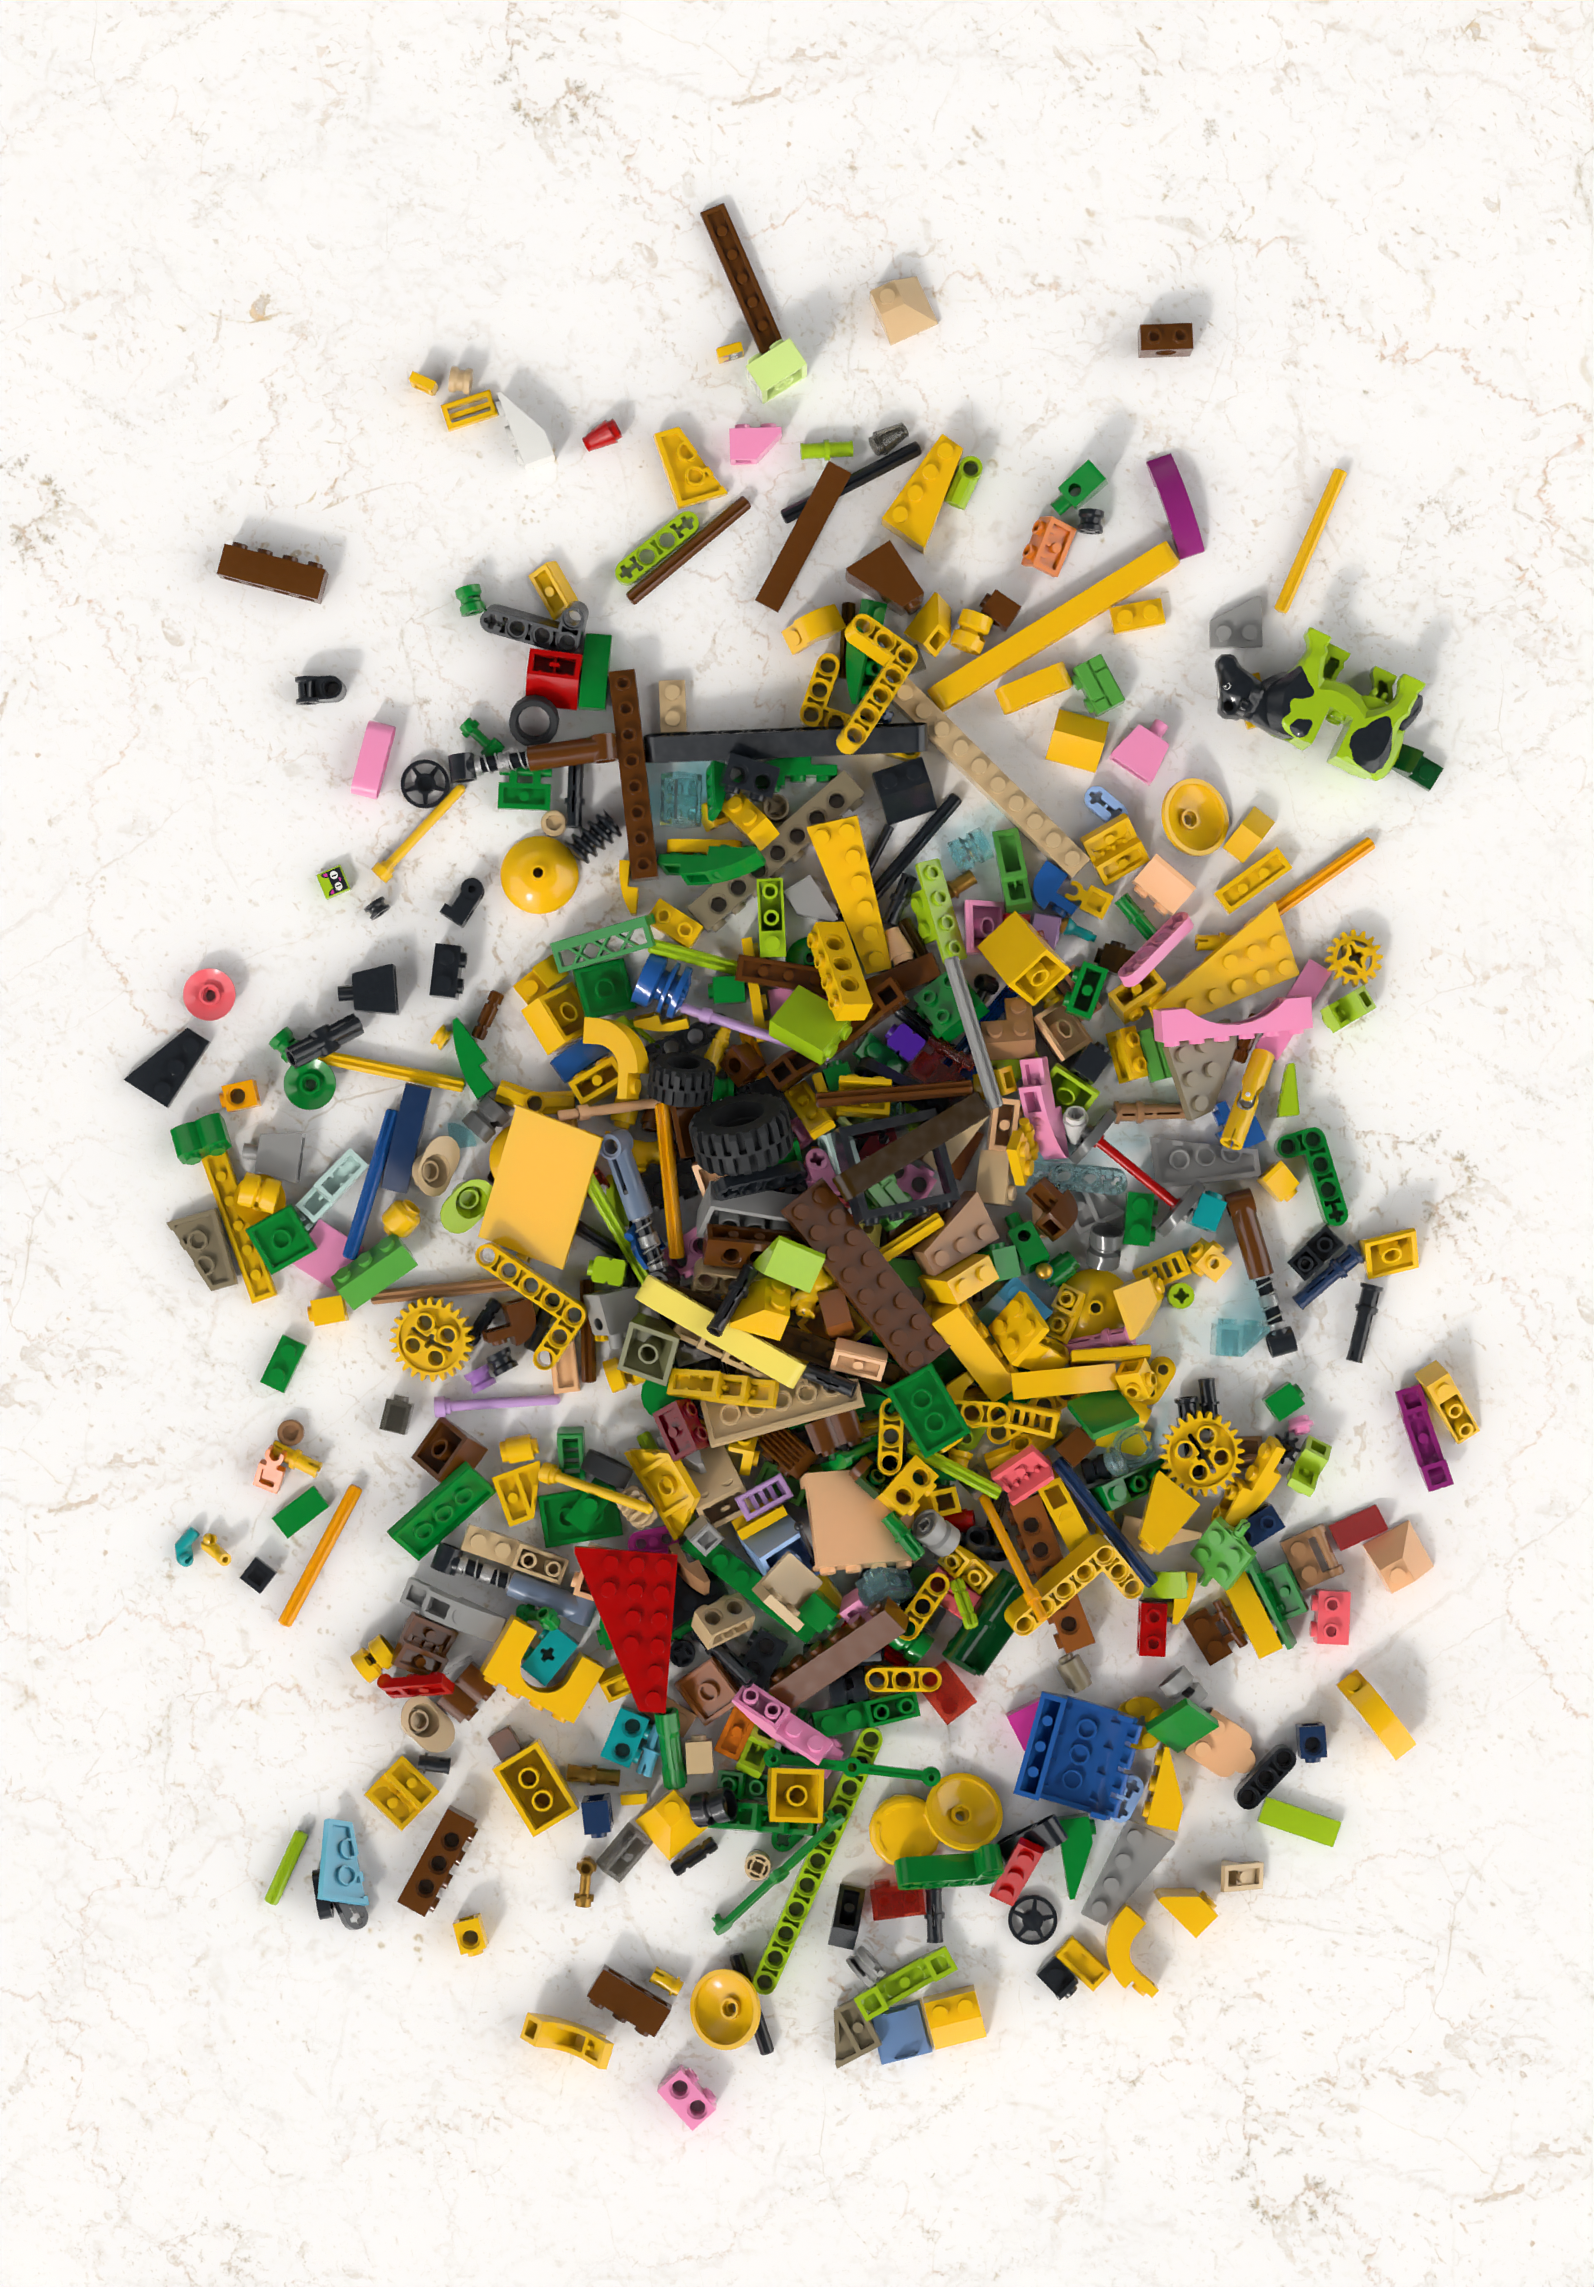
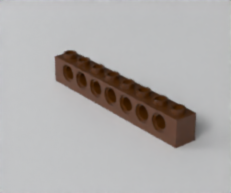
[608,669,659,883]

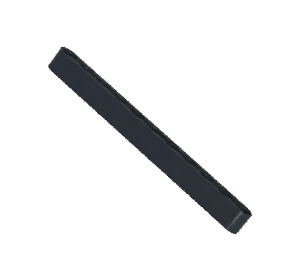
[644,722,929,763]

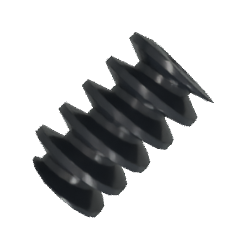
[563,808,622,864]

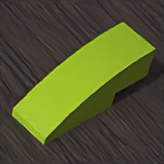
[735,1692,776,1779]

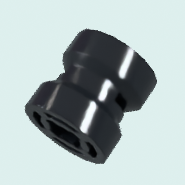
[1080,1453,1112,1484]

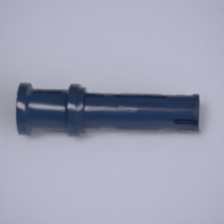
[1292,1244,1365,1310]

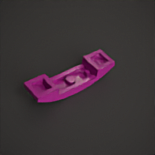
[1146,453,1205,560]
[1395,1384,1454,1492]

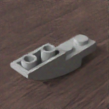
[399,1577,507,1643]

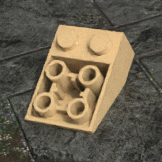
[684,1441,754,1528]

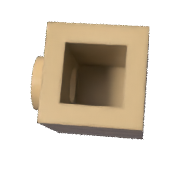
[685,1734,714,1775]

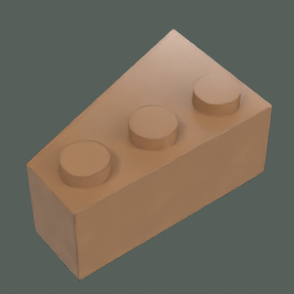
[912,1190,1000,1276]

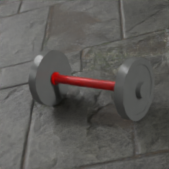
[1068,1108,1206,1237]

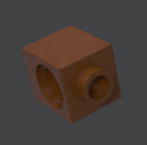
[979,589,1022,632]
[719,1042,767,1087]

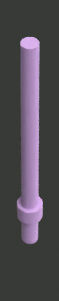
[680,1003,830,1061]

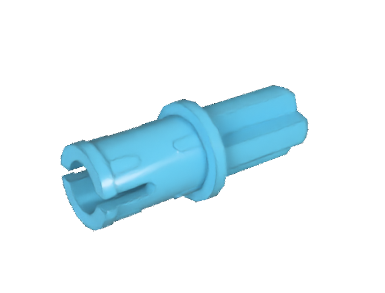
[636,1724,661,1778]

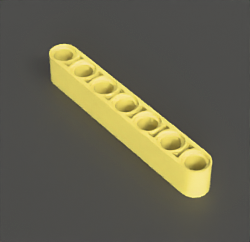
[635,1274,807,1389]

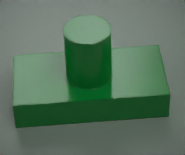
[564,1477,617,1534]

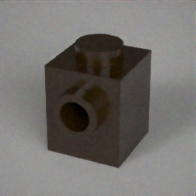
[1094,940,1136,977]

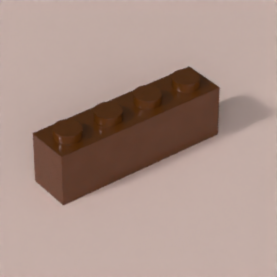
[217,542,329,604]

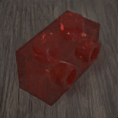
[869,1879,926,1921]

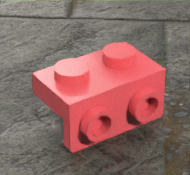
[990,1444,1054,1506]

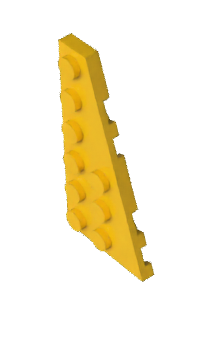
[1149,901,1300,1019]

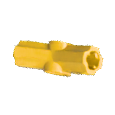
[494,1079,575,1115]
[984,1419,1063,1472]

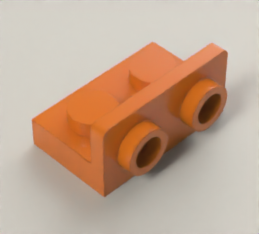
[1021,516,1077,577]

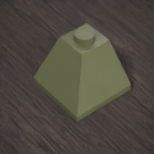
[617,1312,681,1386]

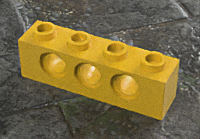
[807,922,873,1021]

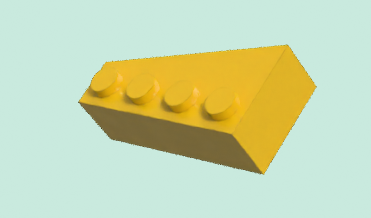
[881,434,963,554]

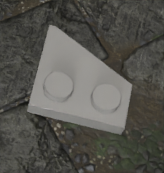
[1056,1176,1124,1235]

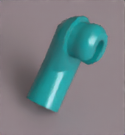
[175,1526,200,1567]

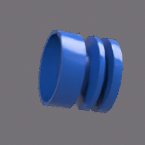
[631,953,693,1019]

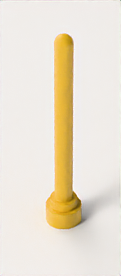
[371,784,465,883]
[538,1462,653,1514]

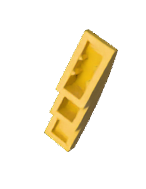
[1011,1363,1118,1400]
[667,1368,780,1409]
[1223,1570,1283,1659]

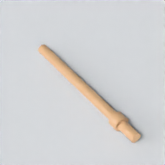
[557,1098,713,1121]

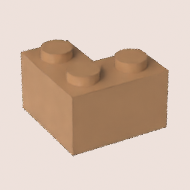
[980,997,1036,1061]

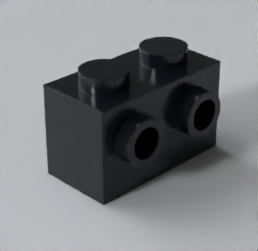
[429,943,467,1000]

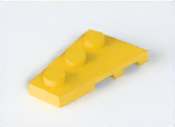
[653,427,728,510]

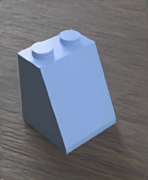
[736,1515,820,1576]

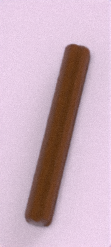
[580,1279,596,1383]

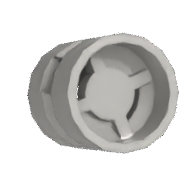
[911,1509,960,1557]
[1158,1665,1208,1705]

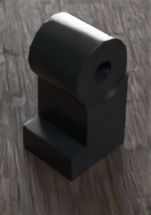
[440,878,485,928]

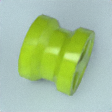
[1166,1283,1194,1309]

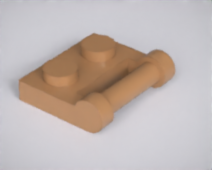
[1279,1523,1345,1591]

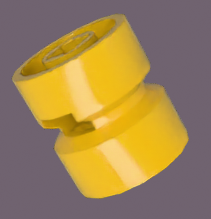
[949,609,994,656]
[237,1171,282,1214]
[602,1357,646,1393]
[350,1634,395,1683]

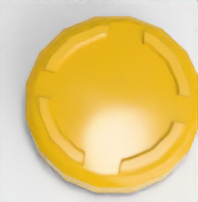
[869,1794,940,1865]

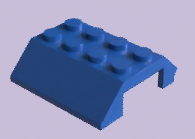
[1013,1691,1143,1821]

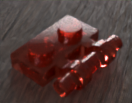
[908,1035,975,1101]

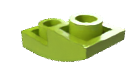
[1143,1570,1188,1599]

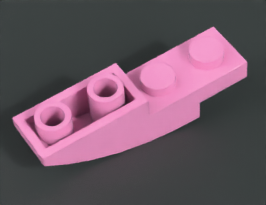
[1018,1056,1069,1160]
[732,1684,834,1765]

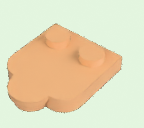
[1183,1708,1256,1777]

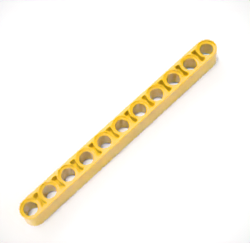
[927,541,1180,712]

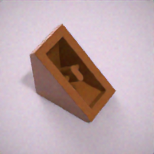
[817,1286,856,1340]

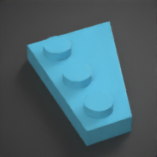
[317,1818,369,1906]

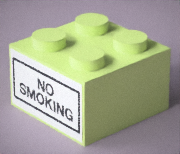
[746,338,807,404]

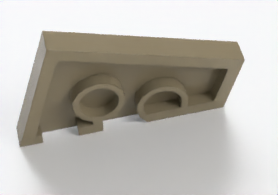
[166,1208,238,1291]

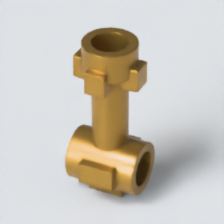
[574,1856,597,1908]

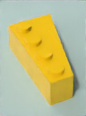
[932,1300,1019,1402]

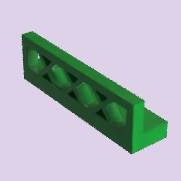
[550,913,656,974]

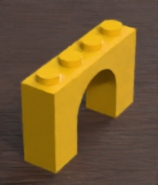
[480,1614,605,1724]

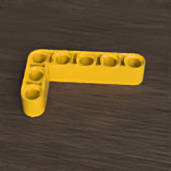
[836,614,918,754]
[800,653,921,762]
[475,1243,588,1370]
[877,1398,1011,1476]
[1004,1533,1144,1636]

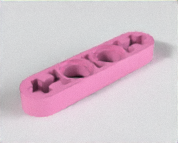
[1118,912,1194,987]

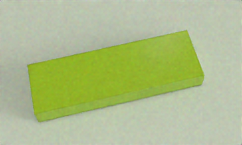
[1257,1796,1341,1847]

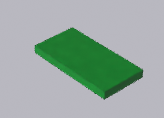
[387,1461,496,1561]

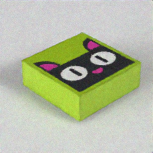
[316,865,351,900]

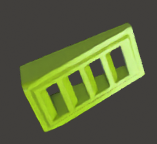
[1276,1063,1300,1118]

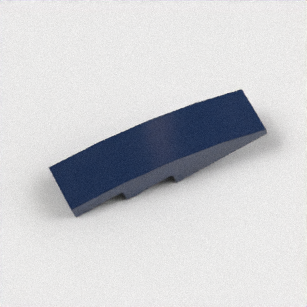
[381,1082,432,1194]

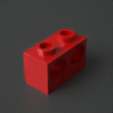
[1136,1600,1168,1657]

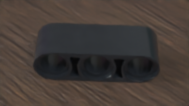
[1234,1744,1297,1810]
[996,1814,1069,1863]

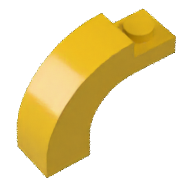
[583,1017,649,1099]
[1336,1669,1416,1760]
[1105,1903,1159,1998]
[520,2012,614,2070]

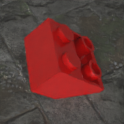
[526,648,583,711]

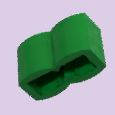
[170,1113,232,1165]

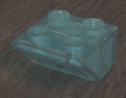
[1210,1318,1270,1357]

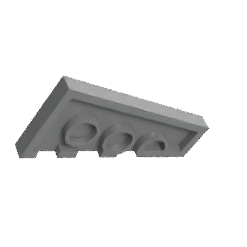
[1081,1819,1175,1926]

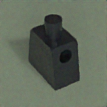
[338,964,399,1015]

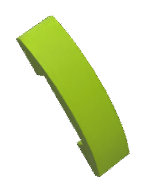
[853,1945,958,2022]

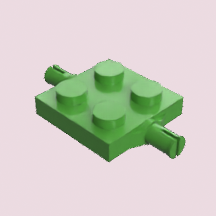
[1190,1516,1257,1591]

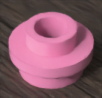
[1288,1415,1314,1436]

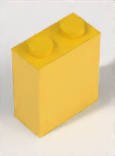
[918,1254,999,1305]

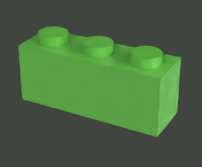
[330,1233,418,1310]

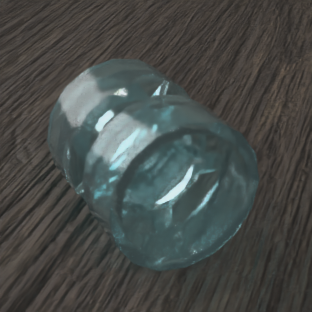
[946,827,994,874]

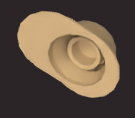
[412,1135,460,1197]
[401,1696,455,1753]

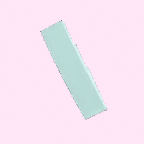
[294,1148,369,1232]

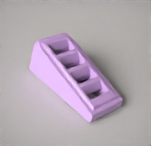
[734,1473,794,1522]

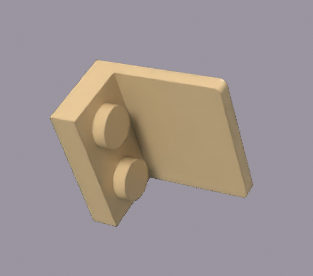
[752,1551,823,1632]

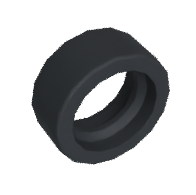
[509,695,560,746]
[581,1449,634,1489]

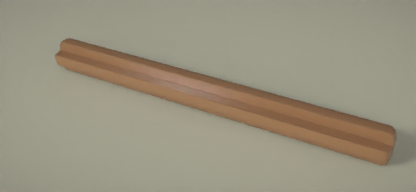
[371,1276,515,1304]

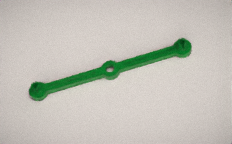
[763,1747,941,1787]
[712,1809,845,1935]

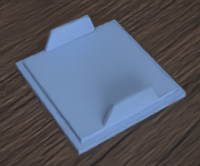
[871,2000,933,2065]

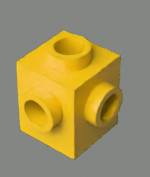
[1185,1237,1232,1283]
[1115,1357,1157,1402]

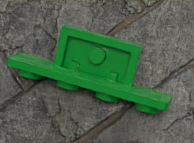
[1245,1556,1309,1650]

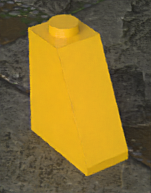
[1137,1470,1200,1555]

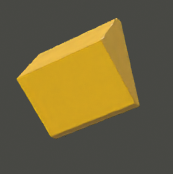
[1045,709,1109,773]
[1358,1228,1419,1280]

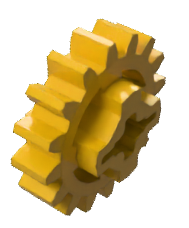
[1324,929,1383,987]

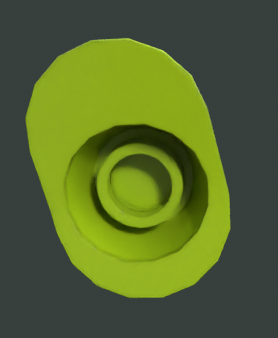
[440,1179,492,1234]

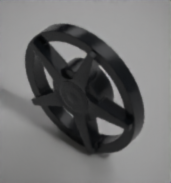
[401,759,450,809]
[1008,1894,1057,1945]

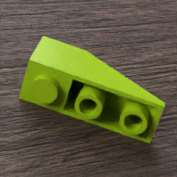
[756,878,786,959]

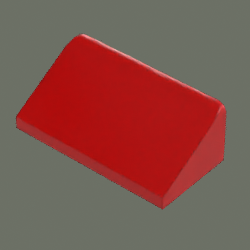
[1328,1504,1389,1551]

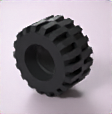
[648,1052,716,1107]

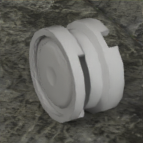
[846,1945,886,1988]

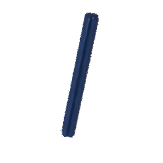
[1052,1457,1158,1588]

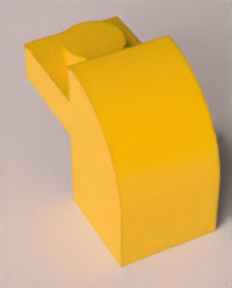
[781,604,846,655]

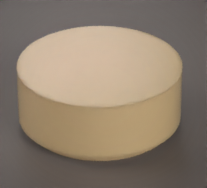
[541,810,567,837]

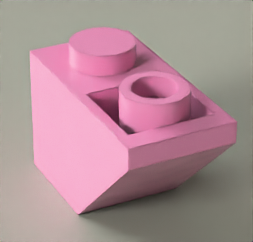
[729,423,782,465]

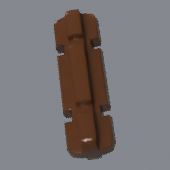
[471,990,504,1040]
[1232,1013,1257,1064]

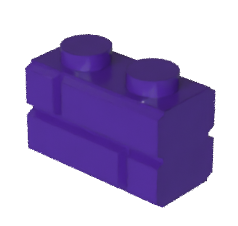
[884,1023,925,1063]

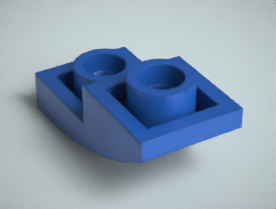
[550,1039,610,1084]

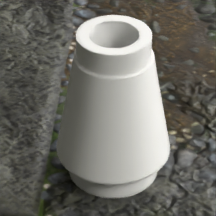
[1063,1106,1089,1144]

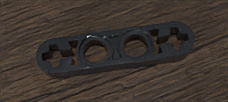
[644,1013,727,1070]
[854,1057,951,1115]
[712,1161,808,1201]

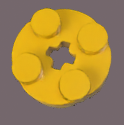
[1117,1696,1164,1750]

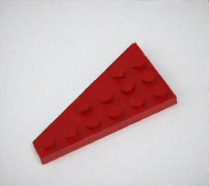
[574,1546,678,1713]

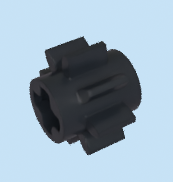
[1274,1431,1301,1464]

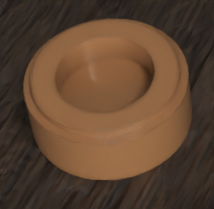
[277,1419,305,1446]

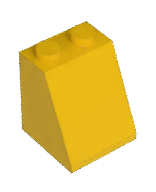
[977,911,1072,1006]

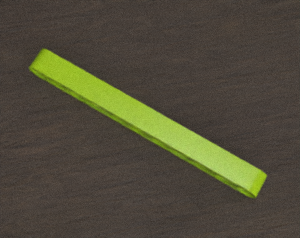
[753,1727,883,1995]

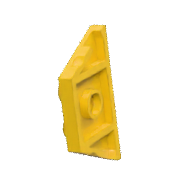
[624,1448,701,1541]

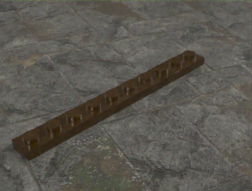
[661,1279,907,1389]

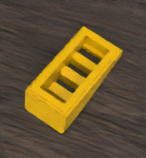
[1132,1249,1192,1285]
[1003,1401,1062,1439]

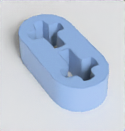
[1084,786,1128,823]
[1111,1774,1144,1823]

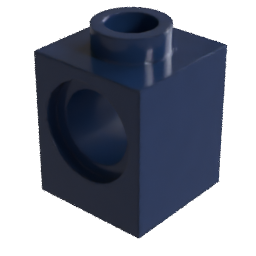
[1295,1722,1327,1763]

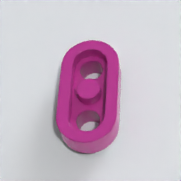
[627,1526,680,1553]

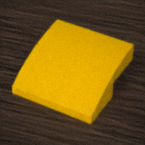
[1079,812,1150,887]
[731,1497,788,1540]
[364,1755,440,1831]

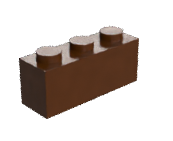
[587,1964,672,2038]

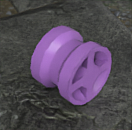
[464,1364,496,1394]

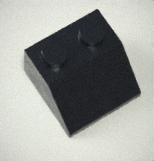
[872,756,938,826]

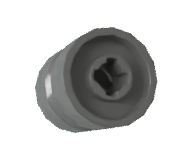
[461,1094,511,1143]
[1086,1223,1124,1271]

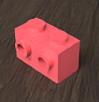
[1309,1589,1351,1645]

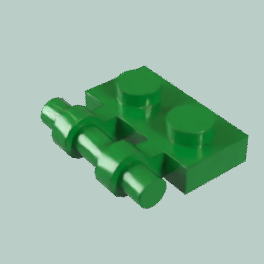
[498,767,552,811]

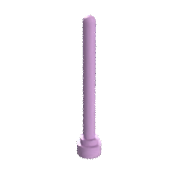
[434,1394,561,1418]

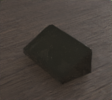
[596,1822,653,1883]

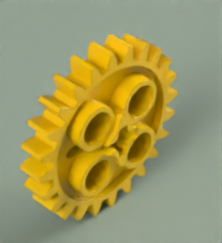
[389,1296,475,1382]
[1158,1410,1245,1497]

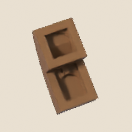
[668,1542,710,1595]

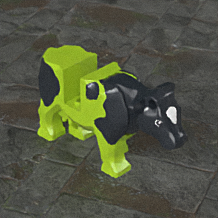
[1214,627,1426,781]

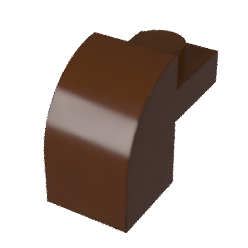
[1025,1176,1078,1242]
[481,1296,536,1346]

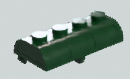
[942,1568,1024,1677]

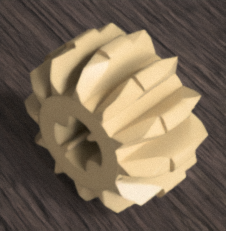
[616,1485,659,1530]

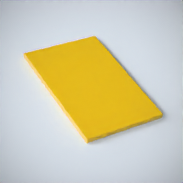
[478,1105,604,1270]

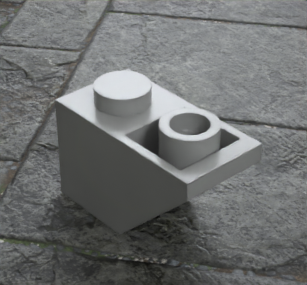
[783,875,839,922]

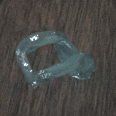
[1103,1425,1156,1476]

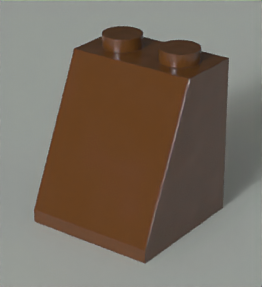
[845,540,924,616]

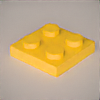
[988,1291,1050,1367]

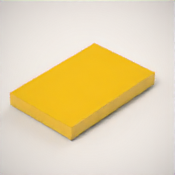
[1069,1344,1151,1368]

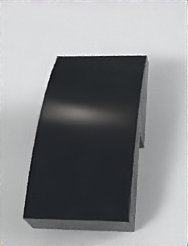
[1287,1224,1344,1281]

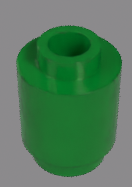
[1046,1250,1080,1288]

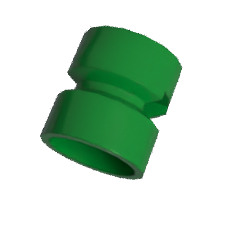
[888,1621,935,1666]

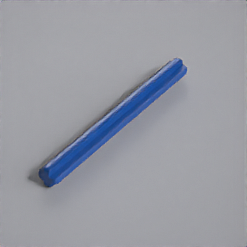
[343,1109,398,1260]

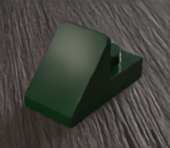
[1392,744,1444,792]

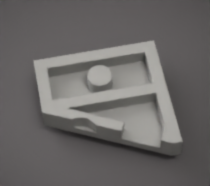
[1209,596,1263,649]

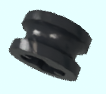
[364,896,391,920]

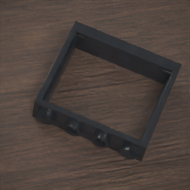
[830,1108,960,1226]

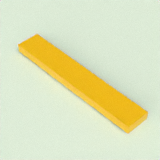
[202,1150,278,1304]

